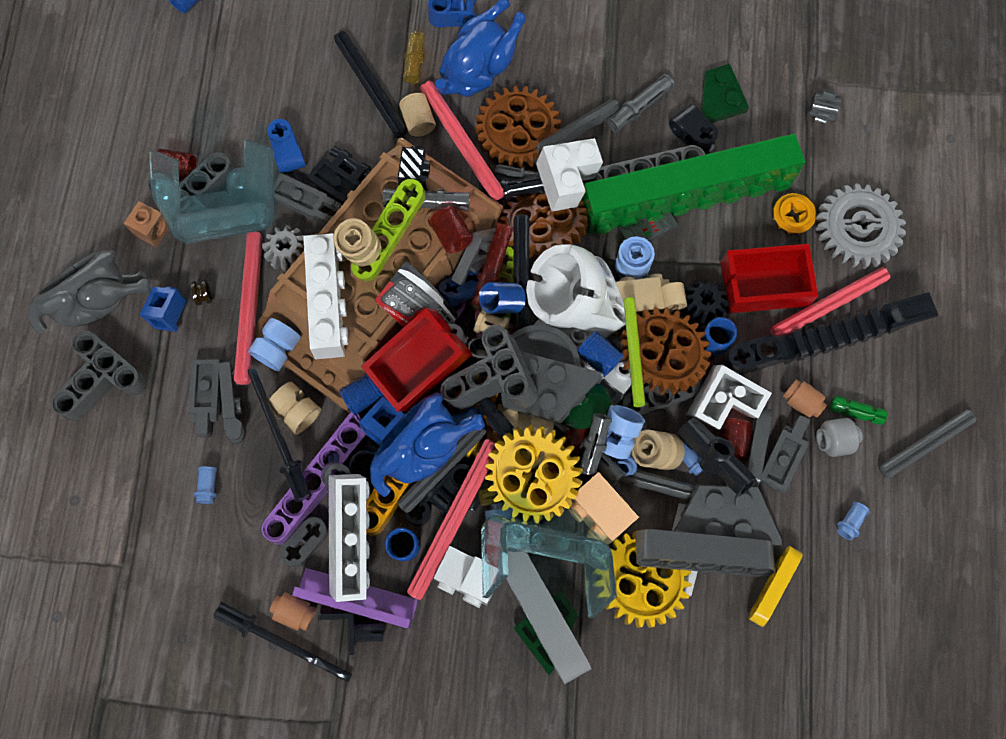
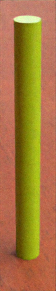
[623,297,645,407]

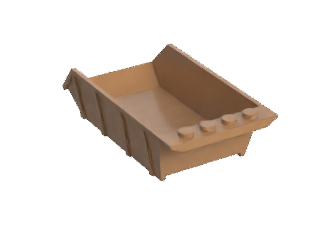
[254,138,503,414]

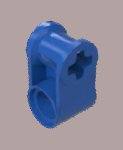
[428,0,477,28]
[267,119,306,174]

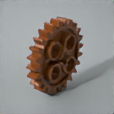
[476,85,561,169]
[499,192,588,259]
[618,307,711,395]

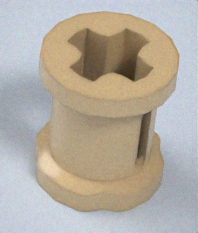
[474,309,510,342]

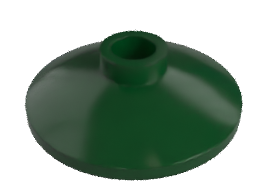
[561,383,611,429]

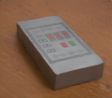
[618,212,678,242]

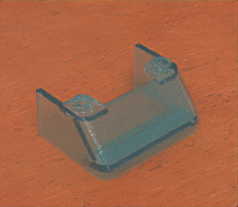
[149,140,274,244]
[481,514,617,618]

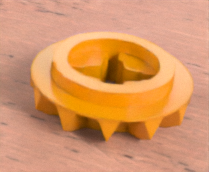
[773,193,816,235]

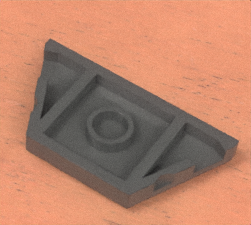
[496,345,604,424]
[674,484,782,545]

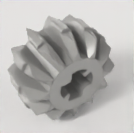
[262,224,304,272]

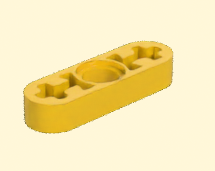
[748,546,803,627]

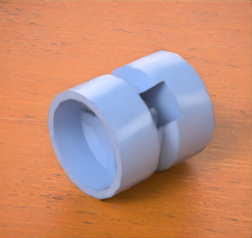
[614,236,655,279]
[248,318,301,371]
[595,405,645,459]

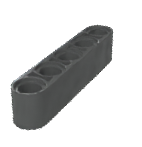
[635,529,775,577]

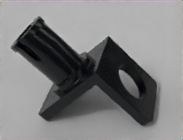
[317,613,383,655]

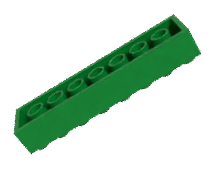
[581,133,806,235]

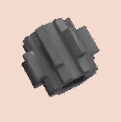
[808,89,841,124]

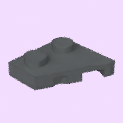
[451,227,506,285]

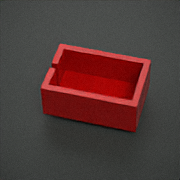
[720,244,818,314]
[361,308,473,412]

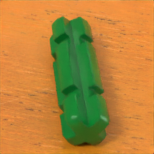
[830,396,888,425]

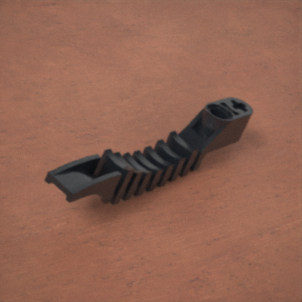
[726,292,938,375]

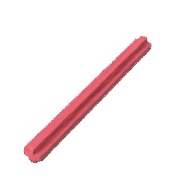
[420,81,505,201]
[234,231,263,385]
[407,439,497,600]

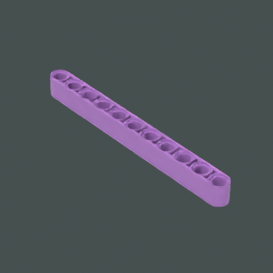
[262,292,466,545]

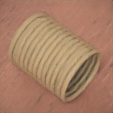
[399,93,436,137]

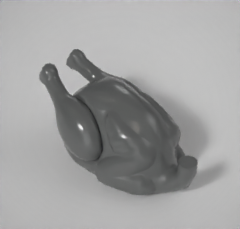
[28,249,151,334]

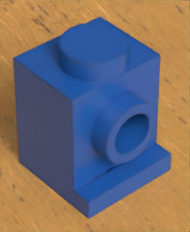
[139,286,187,332]
[359,396,405,446]

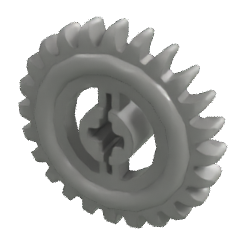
[816,183,906,269]

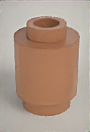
[782,379,827,419]
[269,592,316,631]

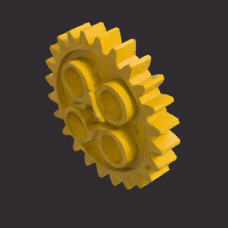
[485,425,583,523]
[596,531,692,628]

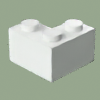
[536,138,603,211]
[687,365,772,430]
[434,546,503,608]

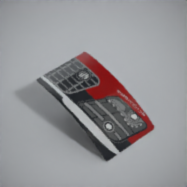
[375,262,458,328]

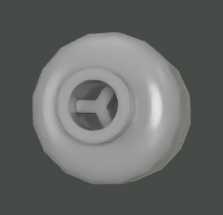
[816,418,863,457]

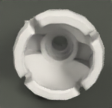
[526,244,626,338]

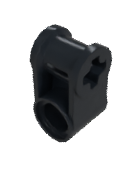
[669,104,718,155]
[423,464,471,518]

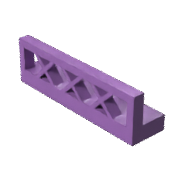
[292,568,419,629]

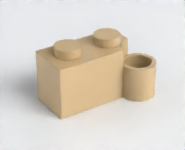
[616,274,687,316]

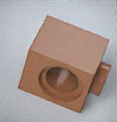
[124,201,171,248]

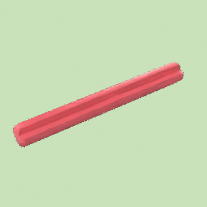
[770,267,890,336]

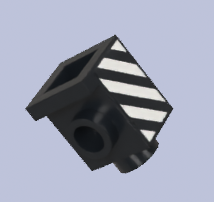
[398,146,430,191]

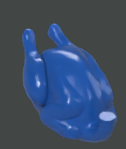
[435,0,526,97]
[370,392,485,497]

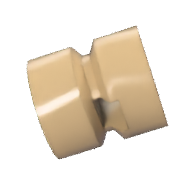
[333,218,381,266]
[269,382,321,435]
[632,429,685,470]

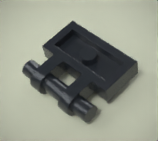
[307,146,371,205]

